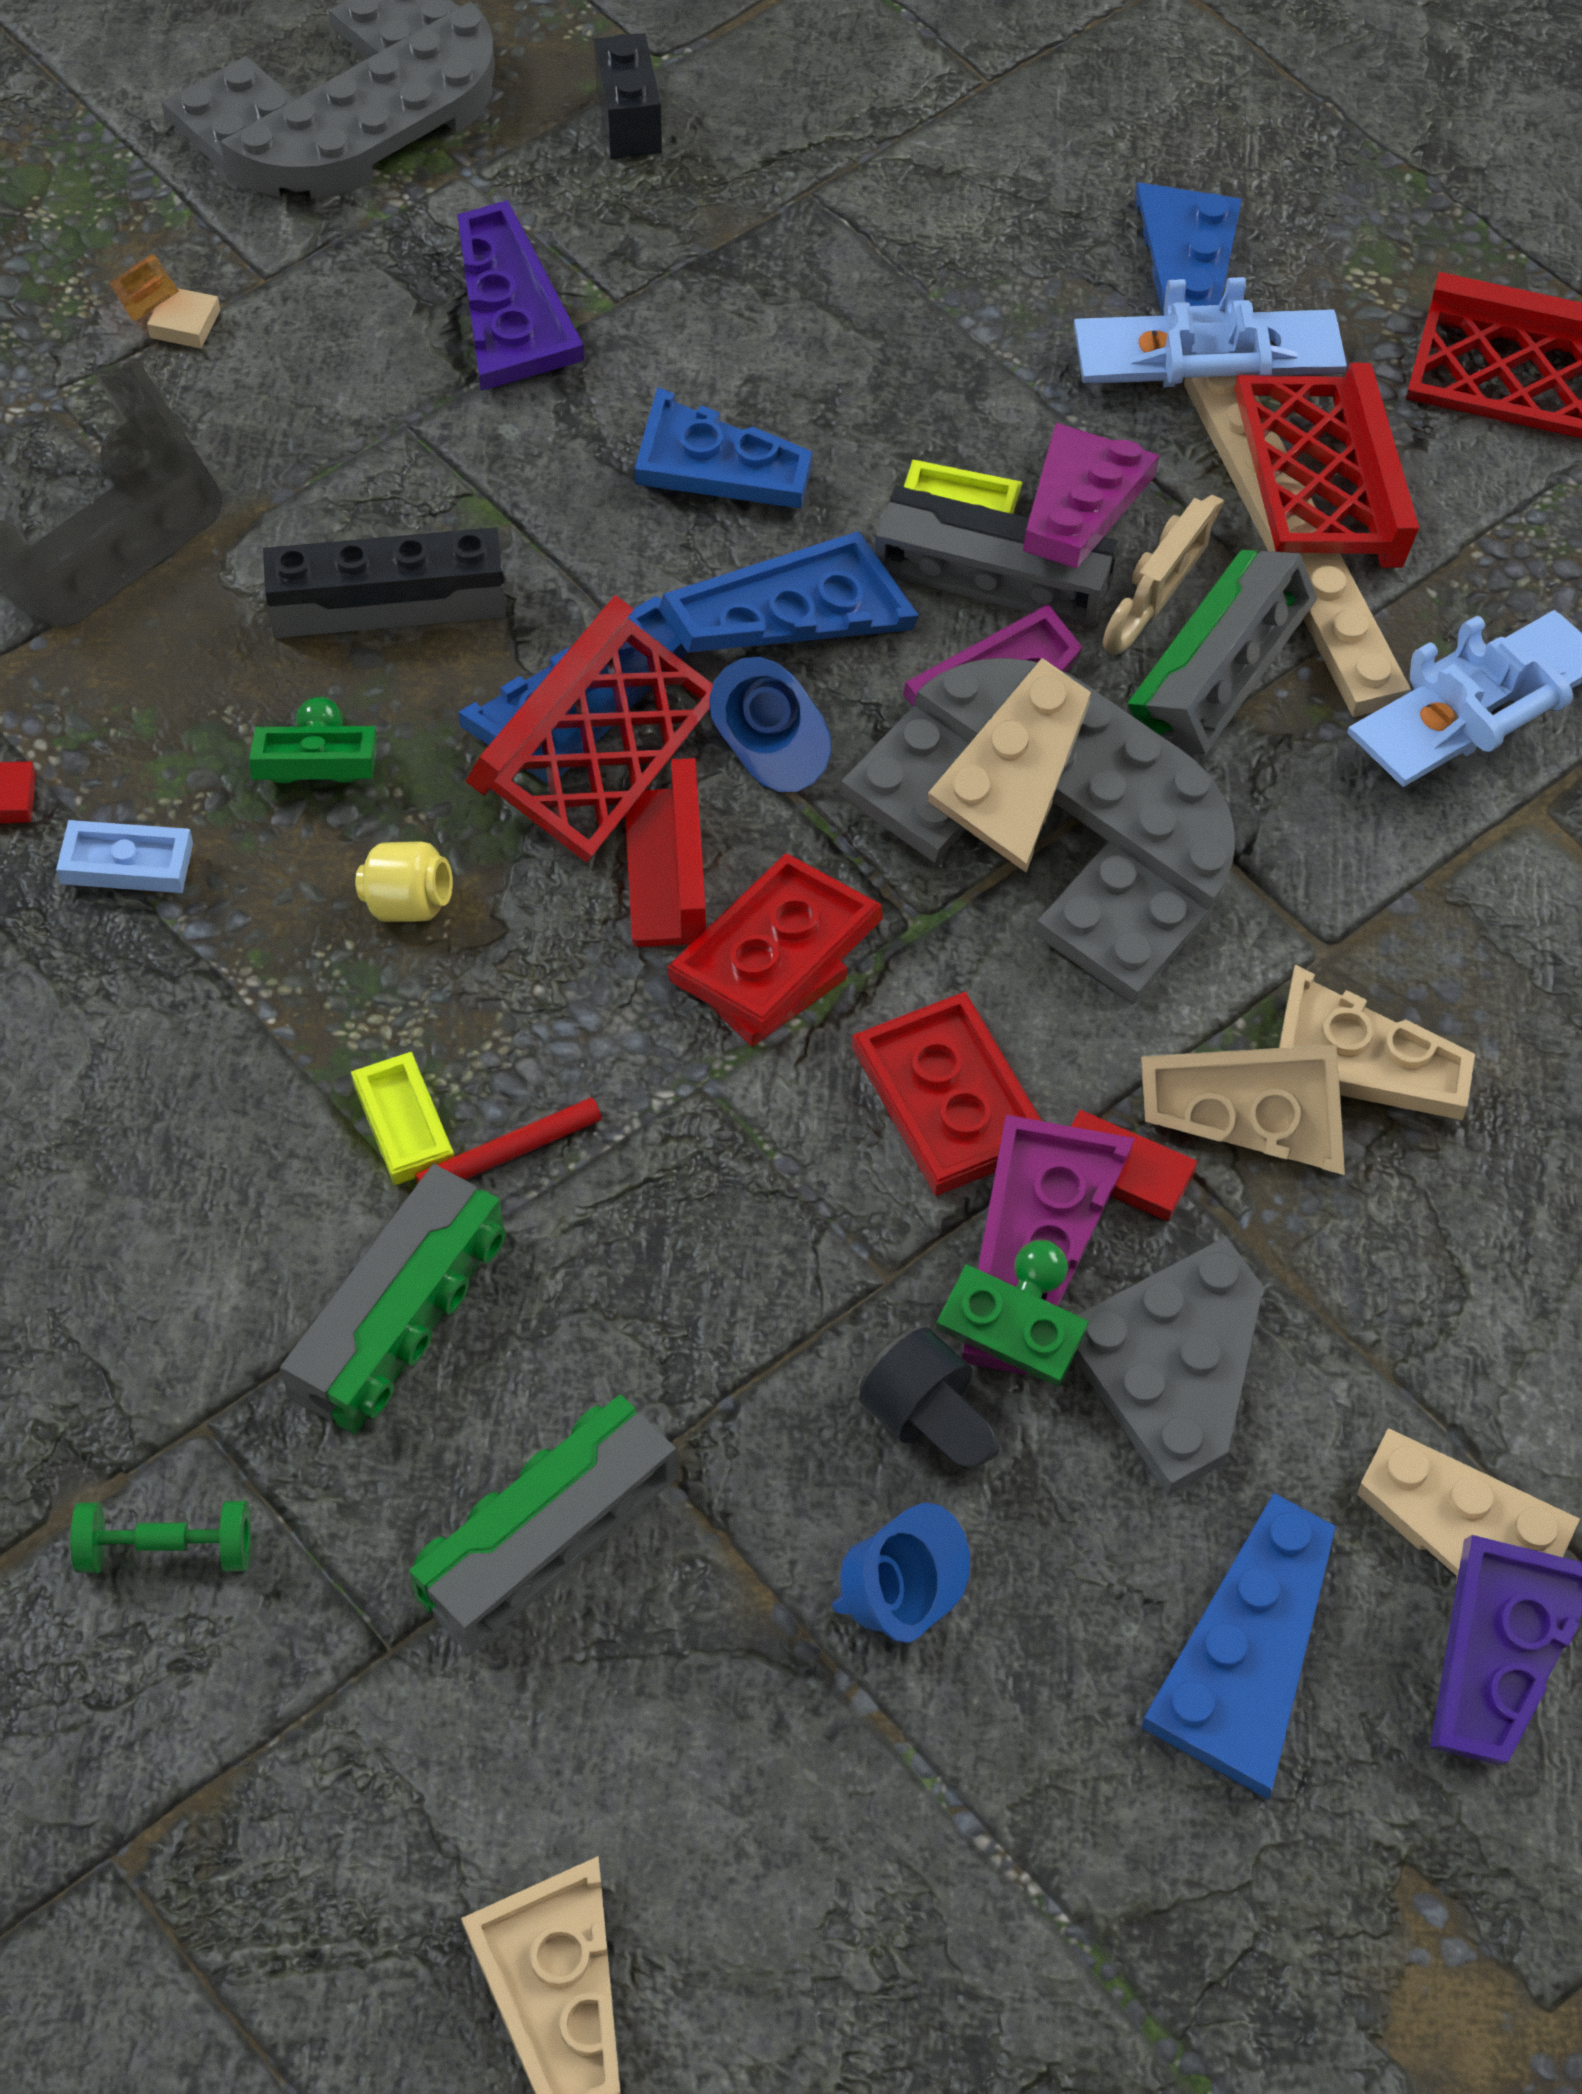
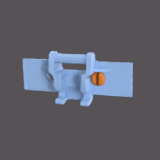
[1074,277,1347,387]
[1347,610,1582,787]

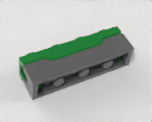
[1127,550,1317,755]
[280,1163,506,1435]
[409,1394,678,1655]

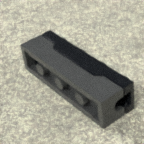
[875,485,1118,629]
[263,527,506,638]

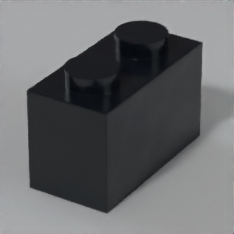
[594,33,662,159]

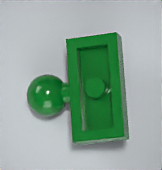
[249,697,377,783]
[936,1240,1089,1387]

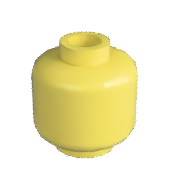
[355,842,453,922]

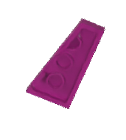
[1023,423,1160,569]
[962,1115,1135,1375]

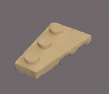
[1357,1428,1580,1584]

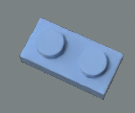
[56,820,193,893]

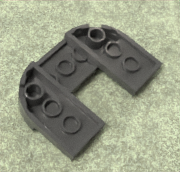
[161,0,496,199]
[838,658,1235,1004]

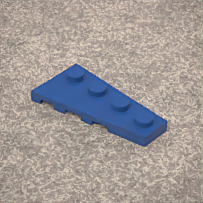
[659,531,919,652]
[458,596,688,784]
[1141,1493,1336,1800]

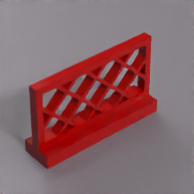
[1406,272,1582,438]
[1234,363,1419,568]
[465,595,713,863]

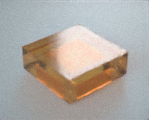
[110,254,179,321]

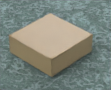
[147,286,220,348]

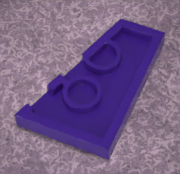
[1430,1535,1582,1765]

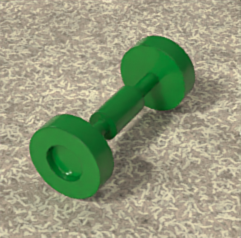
[70,1501,251,1573]

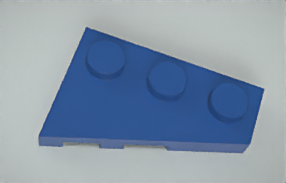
[1135,182,1242,316]
[634,387,812,509]

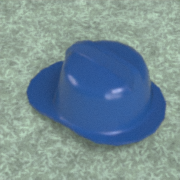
[709,657,832,792]
[831,1502,970,1643]

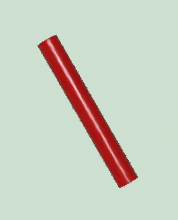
[414,1097,602,1184]

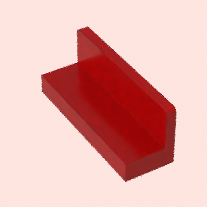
[625,758,706,947]

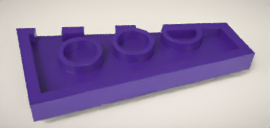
[457,200,585,391]

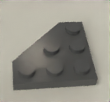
[1073,1237,1264,1495]

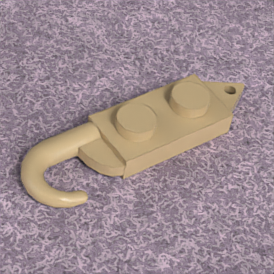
[1103,495,1225,655]

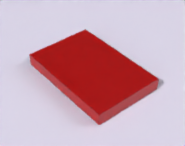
[667,853,883,1036]
[851,991,1042,1197]

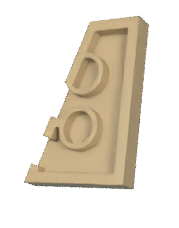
[928,658,1091,872]
[1279,965,1475,1120]
[1141,1044,1345,1175]
[461,1856,621,2094]

